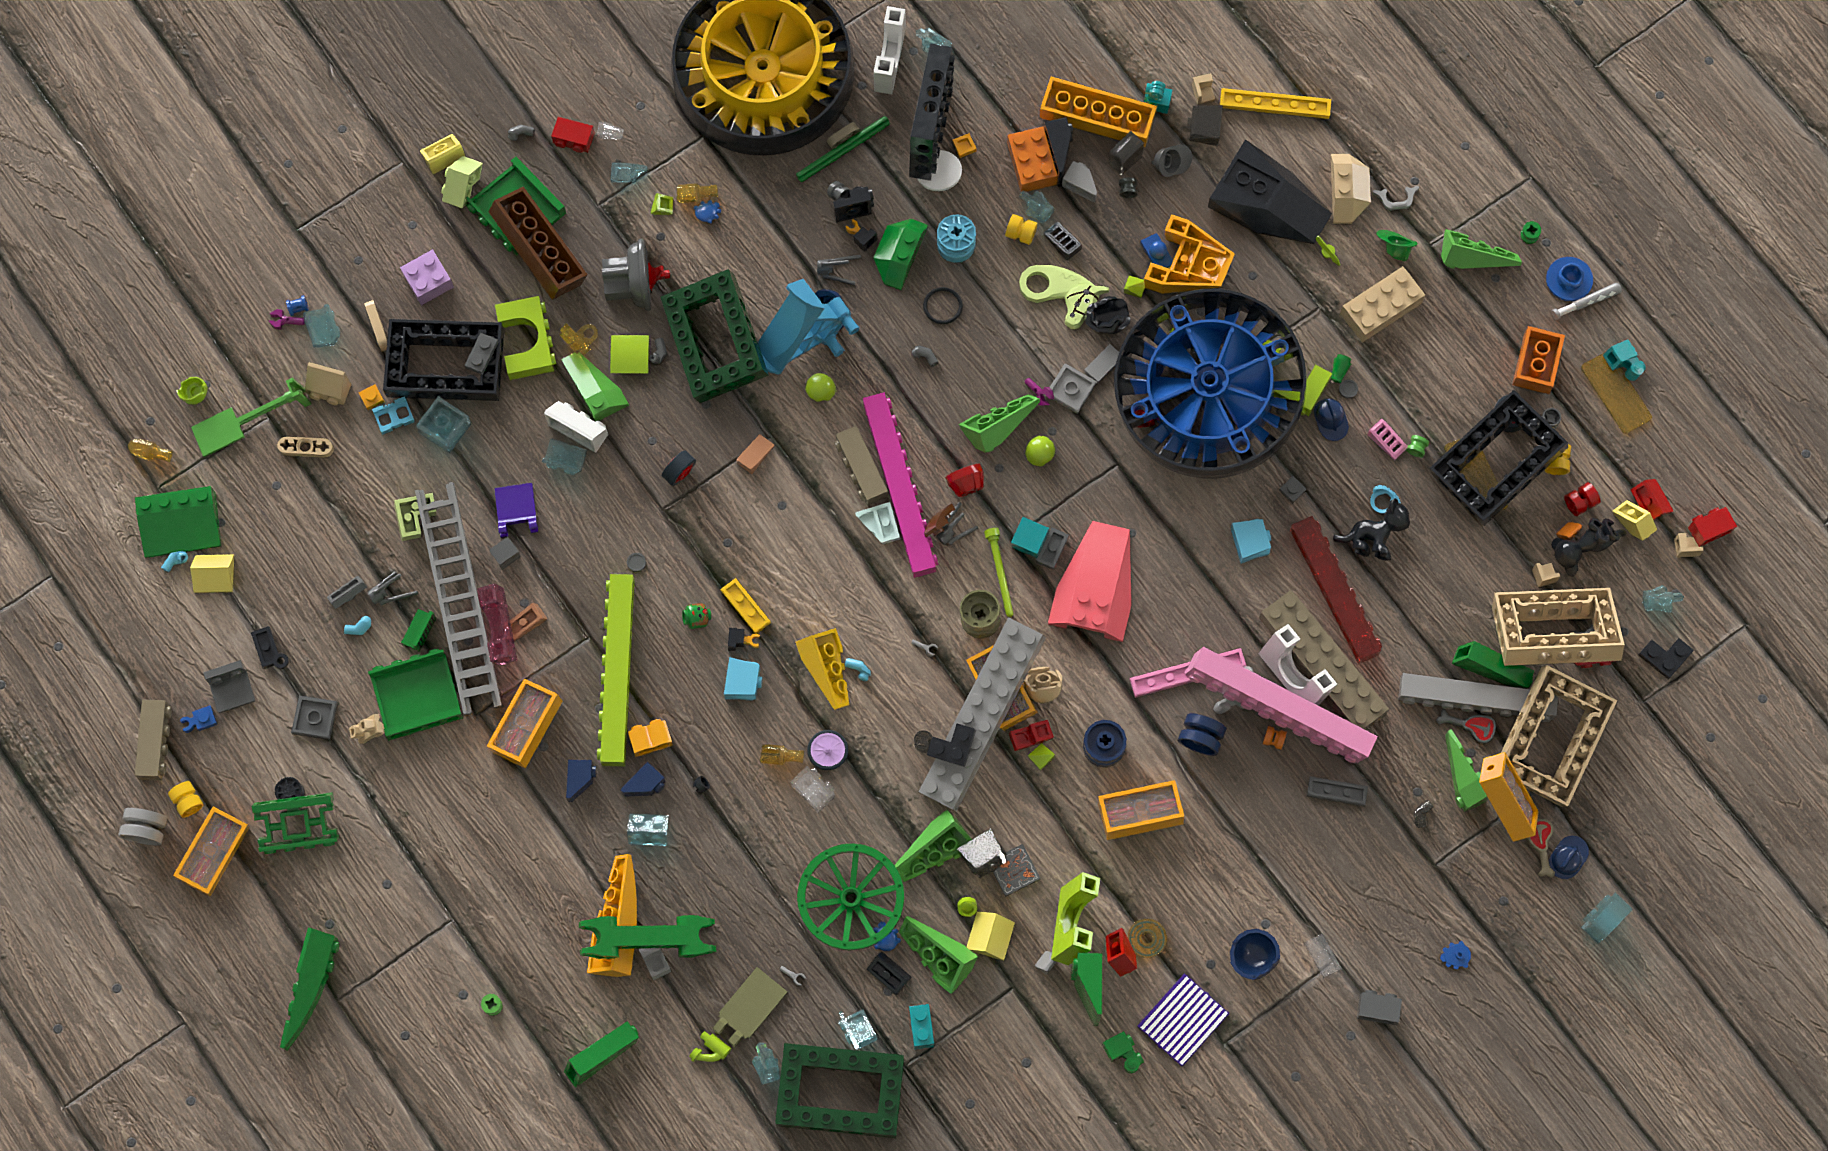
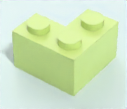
[441,156,483,208]
[394,493,436,541]

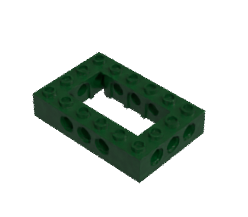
[660,269,769,403]
[775,1043,904,1139]

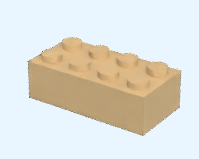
[1340,266,1425,343]

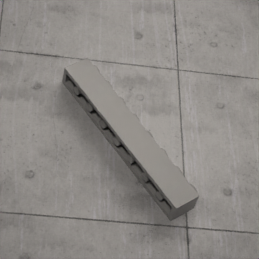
[1398,673,1558,722]

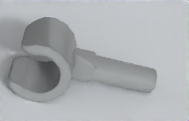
[911,639,938,657]
[779,966,806,986]

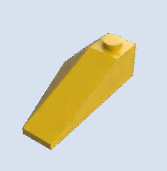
[795,628,849,710]

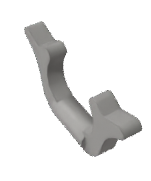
[1373,186,1419,211]

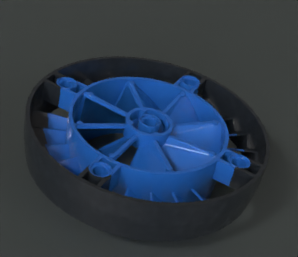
[1114,289,1307,479]

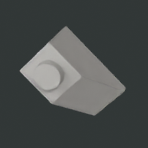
[1062,161,1097,203]

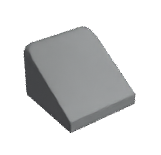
[1035,951,1056,975]

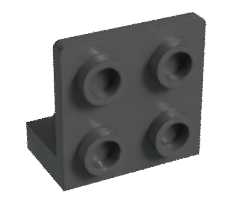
[203,660,255,713]

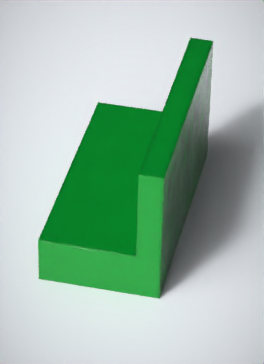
[401,609,437,652]

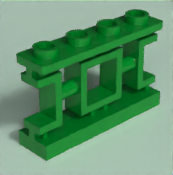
[252,792,339,854]

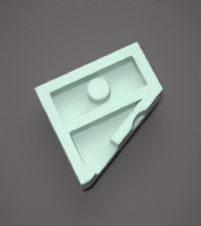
[855,502,901,544]

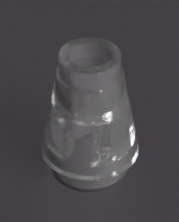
[596,121,624,140]

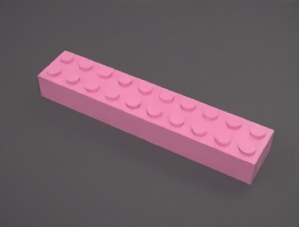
[1185,647,1378,763]

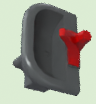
[602,238,670,311]

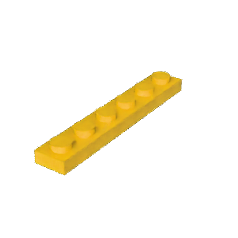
[1219,88,1331,119]

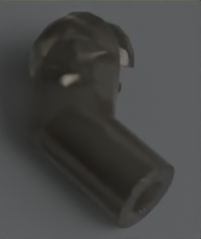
[1414,800,1433,828]

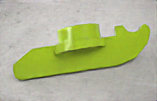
[1316,236,1340,266]

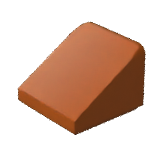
[1556,522,1582,540]

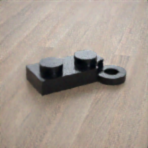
[251,626,289,669]

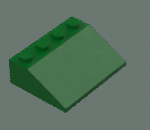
[135,486,221,558]
[1071,953,1102,1026]

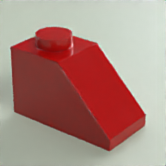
[1105,928,1137,977]

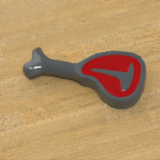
[1436,709,1496,744]

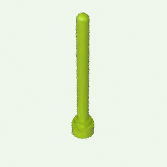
[984,528,1014,618]

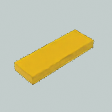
[720,578,771,634]

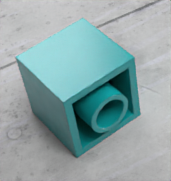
[1011,517,1049,558]

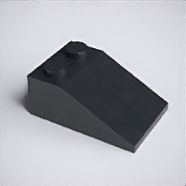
[1044,117,1073,187]

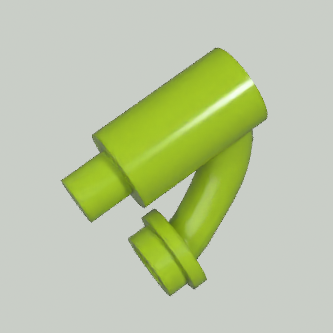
[689,1031,732,1062]

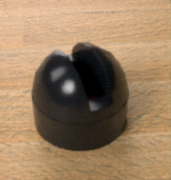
[693,776,710,793]

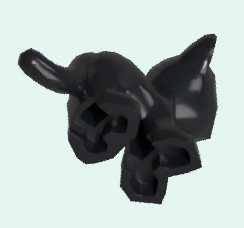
[1333,498,1410,561]
[1551,518,1627,577]

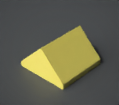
[420,134,465,174]
[190,554,234,593]
[967,912,1015,961]

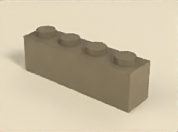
[834,426,888,506]
[134,700,172,780]

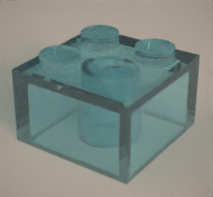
[416,396,472,453]
[1581,892,1633,944]

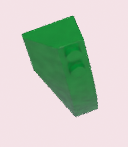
[280,927,340,1051]

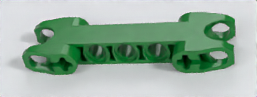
[579,915,716,959]

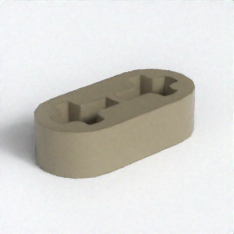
[827,122,860,150]

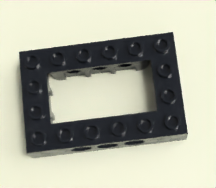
[909,43,955,181]
[383,319,505,401]
[1430,390,1568,526]

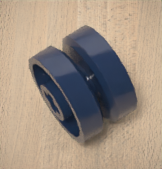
[1178,713,1227,756]
[1083,720,1127,768]

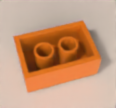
[1007,126,1058,193]
[1512,326,1565,394]

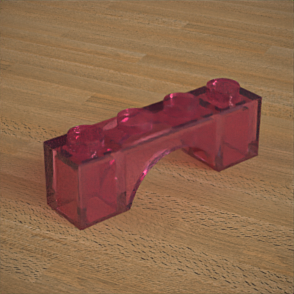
[477,583,517,666]

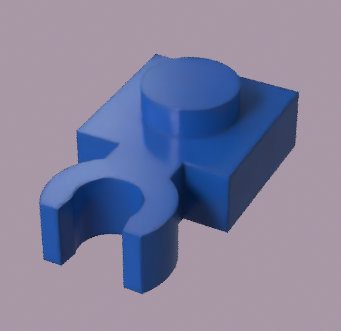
[180,705,218,733]

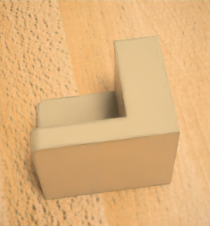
[1192,73,1215,105]
[1674,533,1704,557]
[1532,563,1560,587]

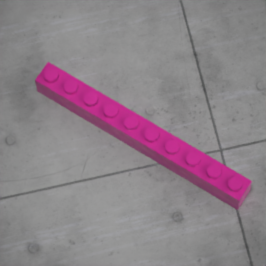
[863,392,938,578]

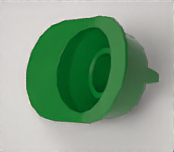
[1376,230,1418,261]

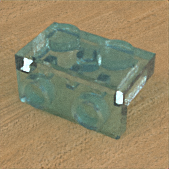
[303,304,340,348]
[542,438,588,475]
[627,814,669,846]
[838,1009,878,1050]

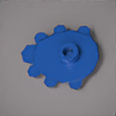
[693,200,721,223]
[873,921,901,951]
[1440,941,1471,969]

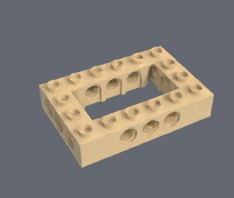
[1492,588,1624,666]
[1501,666,1617,807]

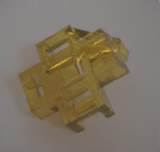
[559,323,598,355]

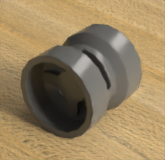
[827,181,851,201]
[1541,408,1561,429]

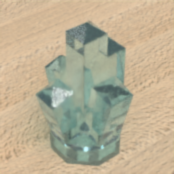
[916,27,952,52]
[1019,191,1055,223]
[1642,585,1684,612]
[752,1042,780,1085]

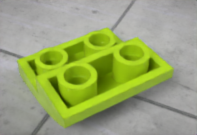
[610,335,649,373]

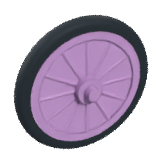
[807,730,848,770]

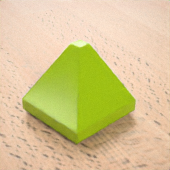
[651,193,673,215]
[1124,276,1145,298]
[1027,743,1055,771]

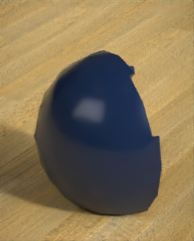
[1230,929,1280,980]

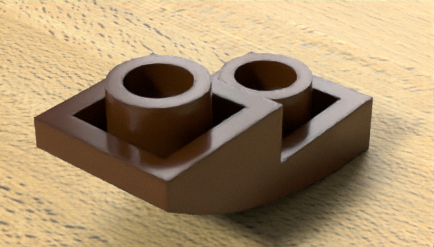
[924,503,956,537]

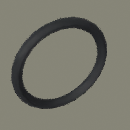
[923,287,963,324]

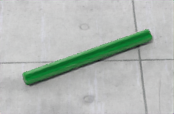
[796,116,890,182]

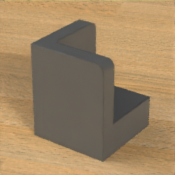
[490,537,521,570]

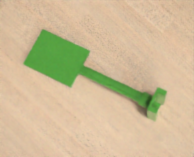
[191,378,312,457]

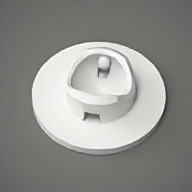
[917,150,962,191]

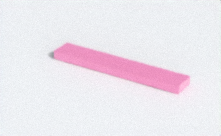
[1130,648,1246,698]

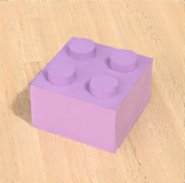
[400,249,454,305]

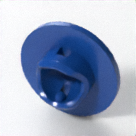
[1546,257,1593,301]

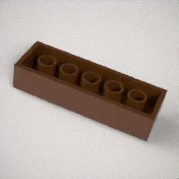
[488,186,588,300]

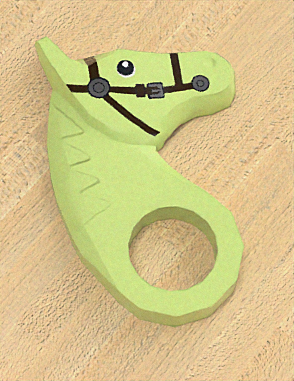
[1019,265,1109,329]

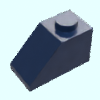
[566,760,597,802]
[620,762,666,797]

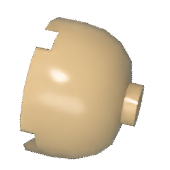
[1024,667,1062,703]

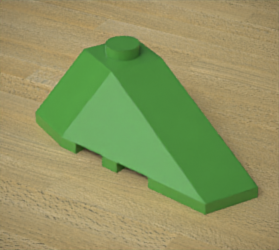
[1441,229,1522,269]
[561,351,629,422]
[959,394,1040,453]
[1445,729,1488,812]
[895,809,976,882]
[899,916,978,994]

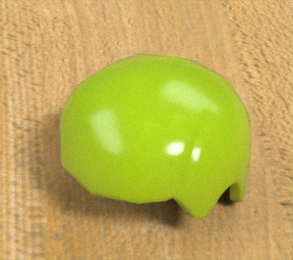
[805,373,836,402]
[177,377,208,405]
[1025,436,1056,466]

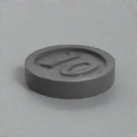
[1339,380,1358,398]
[627,553,646,572]

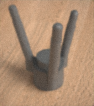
[817,255,861,285]
[936,502,978,545]
[367,571,418,606]

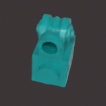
[1144,81,1173,114]
[1603,340,1646,381]

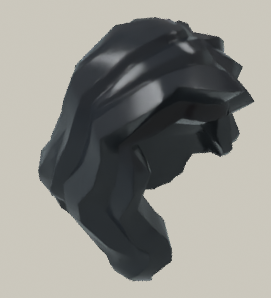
[1085,296,1131,334]

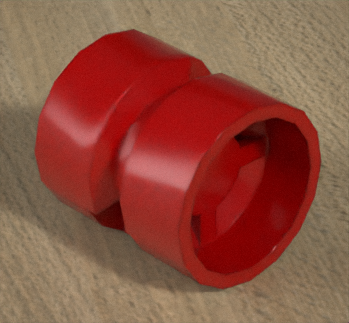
[1564,482,1601,517]

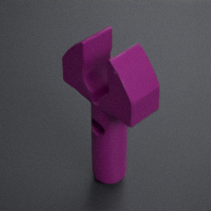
[268,309,305,330]
[1025,378,1054,406]

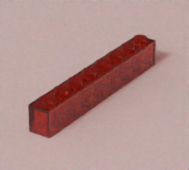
[1290,516,1382,664]

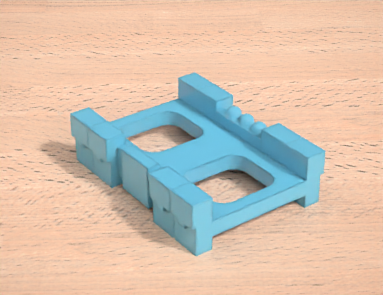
[372,396,415,435]

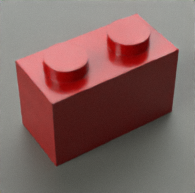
[551,117,595,153]
[1688,507,1737,547]

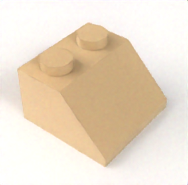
[305,362,351,405]

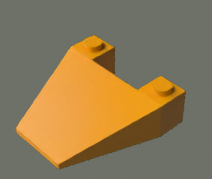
[1144,214,1235,294]

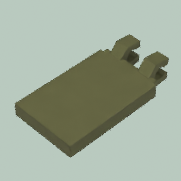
[713,967,788,1048]

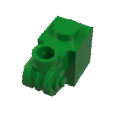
[1102,1031,1144,1074]

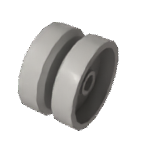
[118,808,168,846]

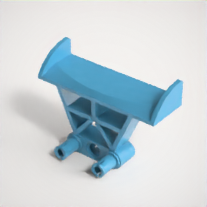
[758,279,860,375]

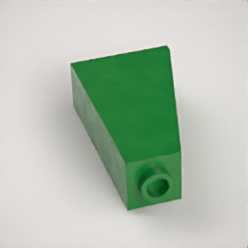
[1452,641,1534,689]
[564,1021,639,1088]

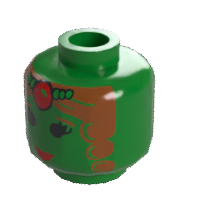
[682,603,711,629]

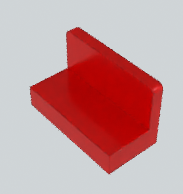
[1630,479,1673,520]

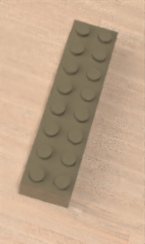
[1259,590,1389,730]

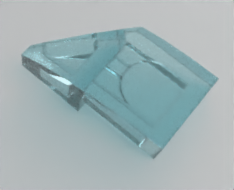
[610,162,648,184]

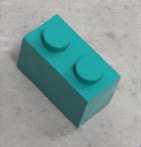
[909,1004,934,1050]

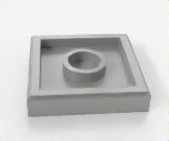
[1045,364,1097,414]

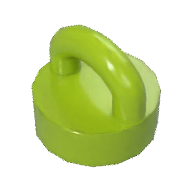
[957,897,977,917]

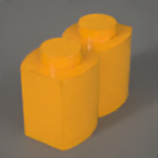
[628,719,673,757]

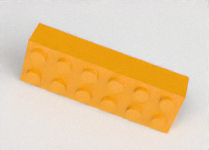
[1040,76,1157,147]

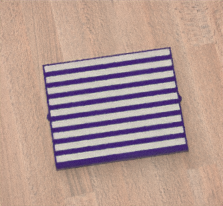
[1137,973,1229,1066]

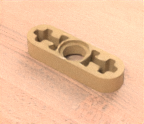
[364,300,387,352]
[277,437,334,458]

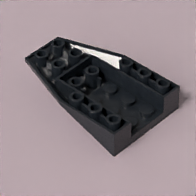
[1208,139,1332,244]

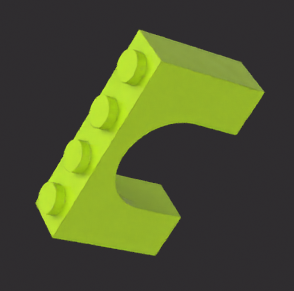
[495,296,556,380]
[1262,340,1332,416]
[1051,872,1100,966]

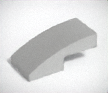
[639,948,671,980]

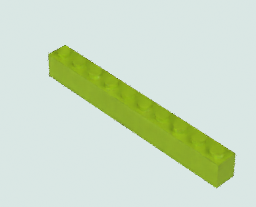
[597,574,635,767]

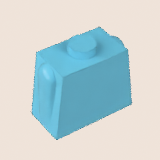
[1230,519,1271,564]
[724,657,763,701]

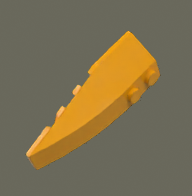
[587,854,637,977]

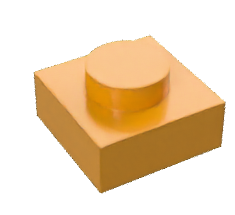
[952,133,977,158]
[358,384,385,410]

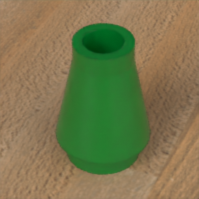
[1330,354,1352,383]

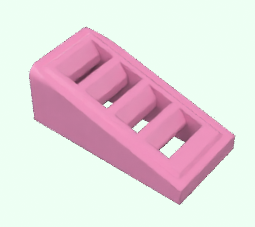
[1367,419,1407,461]

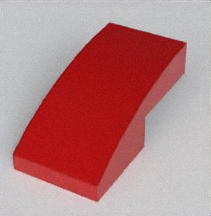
[1008,719,1054,751]

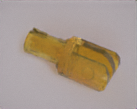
[676,183,718,203]
[128,438,173,462]
[760,744,804,765]

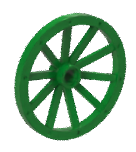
[797,843,904,951]

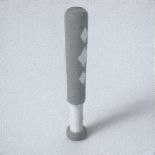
[1551,283,1622,320]

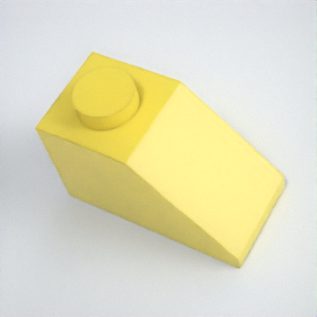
[1613,500,1657,541]

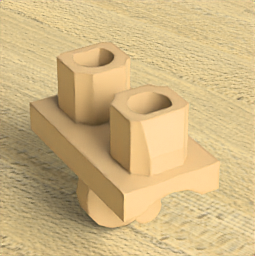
[349,714,385,744]

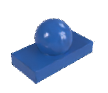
[1140,233,1173,268]

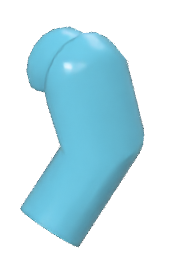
[161,551,188,573]
[344,616,371,635]
[845,658,871,681]

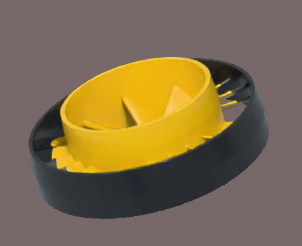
[671,0,854,156]

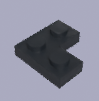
[1638,638,1694,680]
[927,723,976,767]

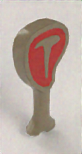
[1526,819,1555,878]

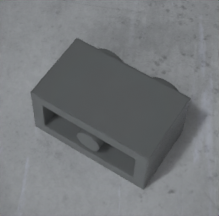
[1357,990,1402,1025]

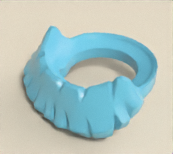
[1370,485,1401,514]

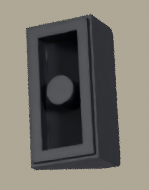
[866,952,912,995]

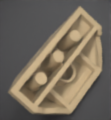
[1330,154,1371,224]

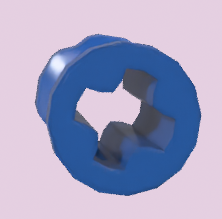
[286,295,309,316]

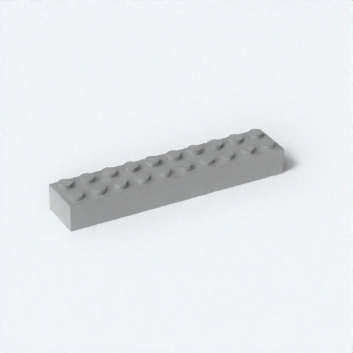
[919,617,1046,811]

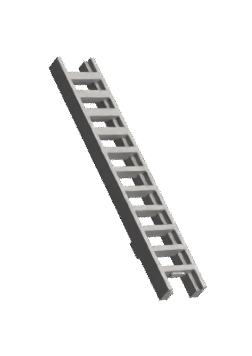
[415,482,503,715]

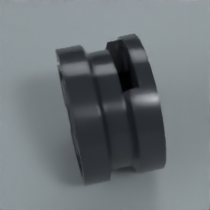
[275,777,305,799]

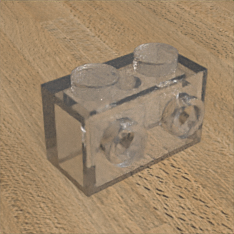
[790,766,835,813]

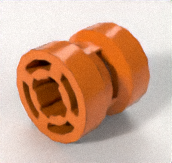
[1263,726,1287,750]

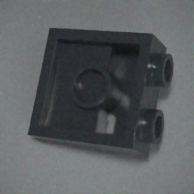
[833,186,874,223]

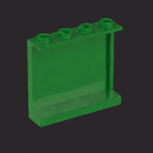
[466,156,566,255]
[368,649,463,741]

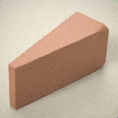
[736,434,775,474]
[503,603,547,642]

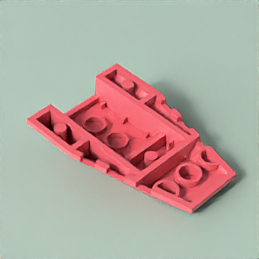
[1048,521,1131,642]

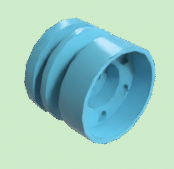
[937,214,976,263]

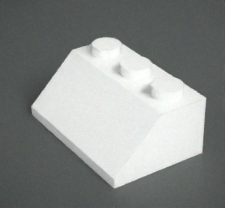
[544,401,608,453]

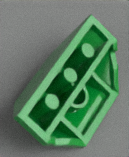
[873,219,928,290]

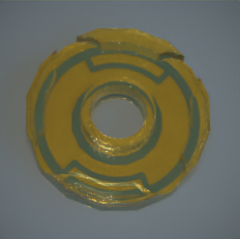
[1128,919,1167,958]

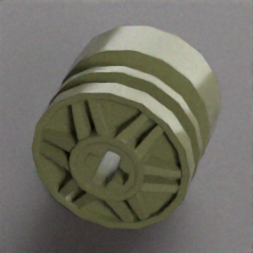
[959,590,1001,639]

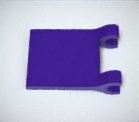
[494,483,538,538]

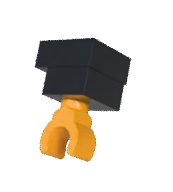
[845,219,878,252]
[728,628,760,651]

